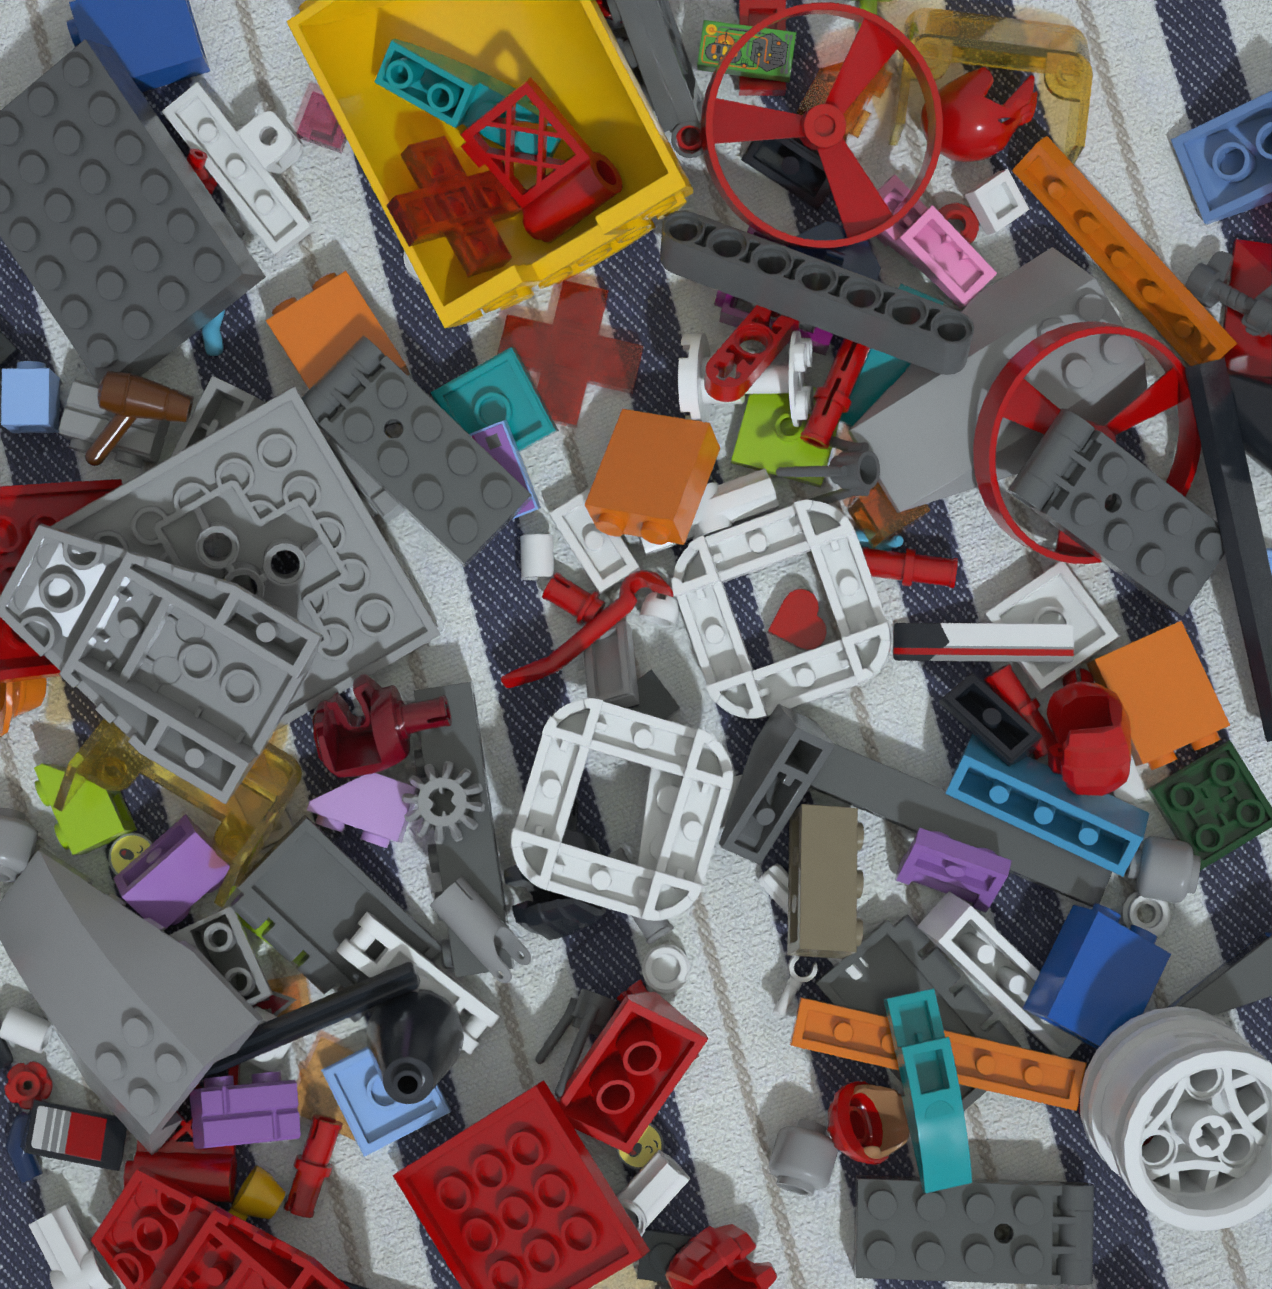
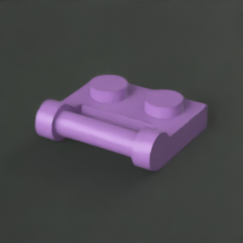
[895,828,1012,913]

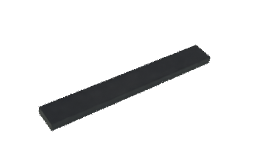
[1185,358,1272,742]

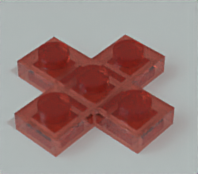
[386,136,522,277]
[497,280,644,428]

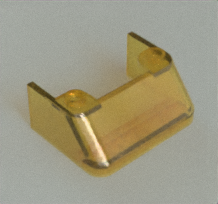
[888,8,1093,164]
[53,719,302,907]

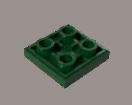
[1146,740,1272,870]

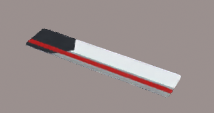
[893,623,1074,662]

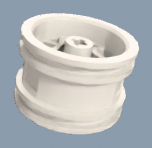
[1080,1006,1272,1231]

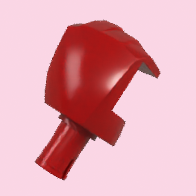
[1046,668,1132,796]
[665,1224,777,1289]

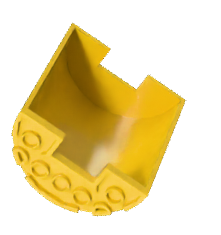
[286,0,693,328]

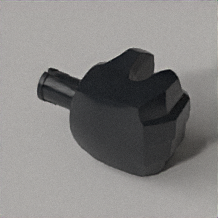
[504,798,606,940]

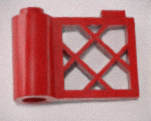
[460,77,623,243]
[124,1064,241,1203]

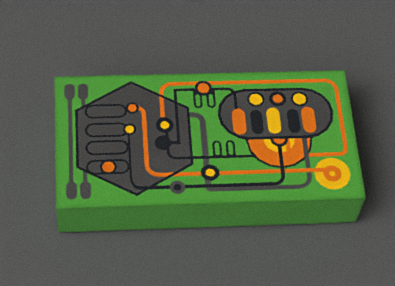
[697,20,796,83]

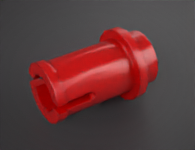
[542,572,605,626]

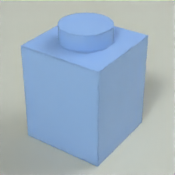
[1,361,60,433]

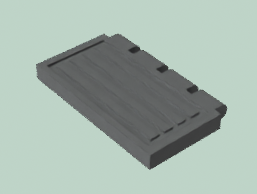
[230,815,442,1023]
[815,914,1021,1111]

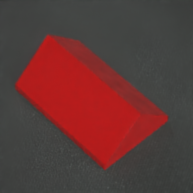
[556,991,708,1154]

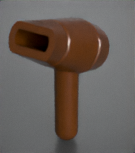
[85,371,194,466]

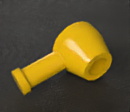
[228,1165,286,1221]

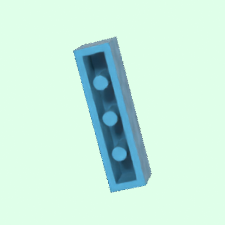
[945,733,1149,877]

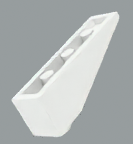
[917,891,1082,1058]

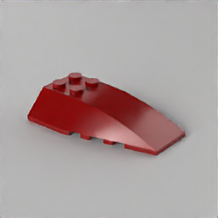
[91,1166,350,1289]

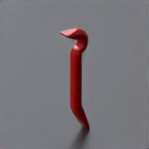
[500,570,674,688]

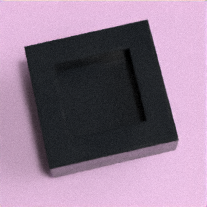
[637,1228,691,1283]

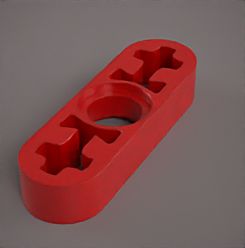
[704,305,800,402]

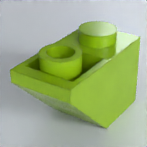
[34,764,137,855]

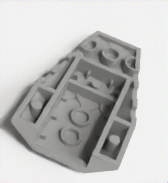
[847,247,1147,513]
[0,524,323,804]
[0,848,263,1155]

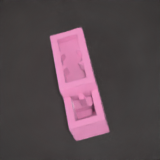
[876,174,997,308]

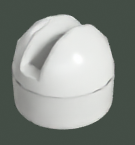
[639,591,679,627]

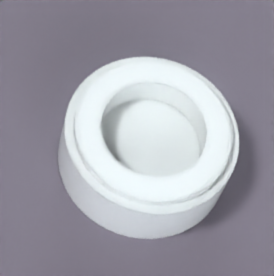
[642,944,690,993]

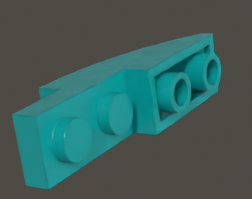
[374,39,561,158]
[883,989,972,1193]

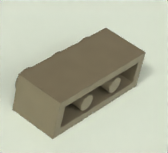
[787,804,864,959]

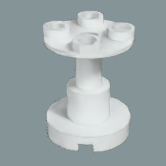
[678,331,814,427]

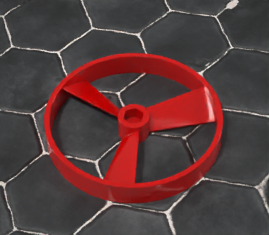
[701,2,943,249]
[973,321,1201,564]

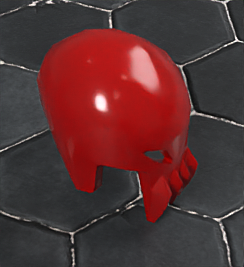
[920,67,1038,162]

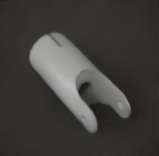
[430,876,531,983]

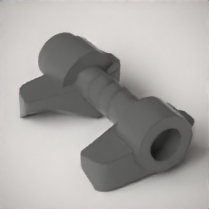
[1185,251,1272,337]

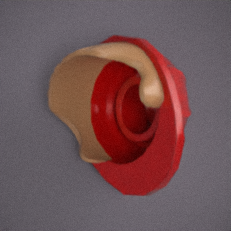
[827,1081,910,1165]

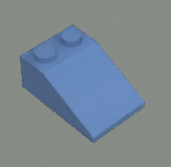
[1171,91,1272,225]

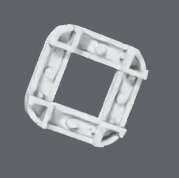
[672,500,891,719]
[511,698,733,921]

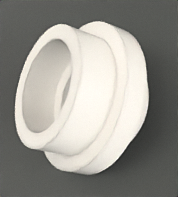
[1121,891,1170,936]

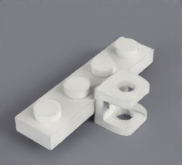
[162,82,314,258]

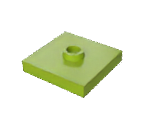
[731,385,841,488]

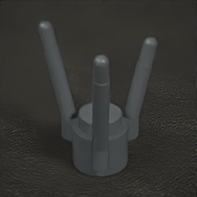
[776,436,880,504]
[535,988,617,1097]

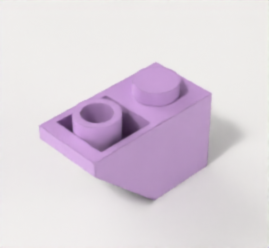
[307,773,420,848]

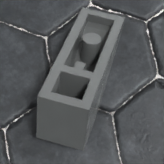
[719,704,835,865]

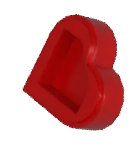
[767,589,827,651]

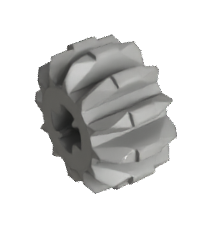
[402,761,486,844]

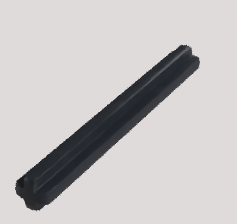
[202,962,420,1079]

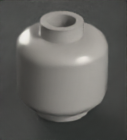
[0,808,38,882]
[1127,836,1201,903]
[769,1119,838,1196]

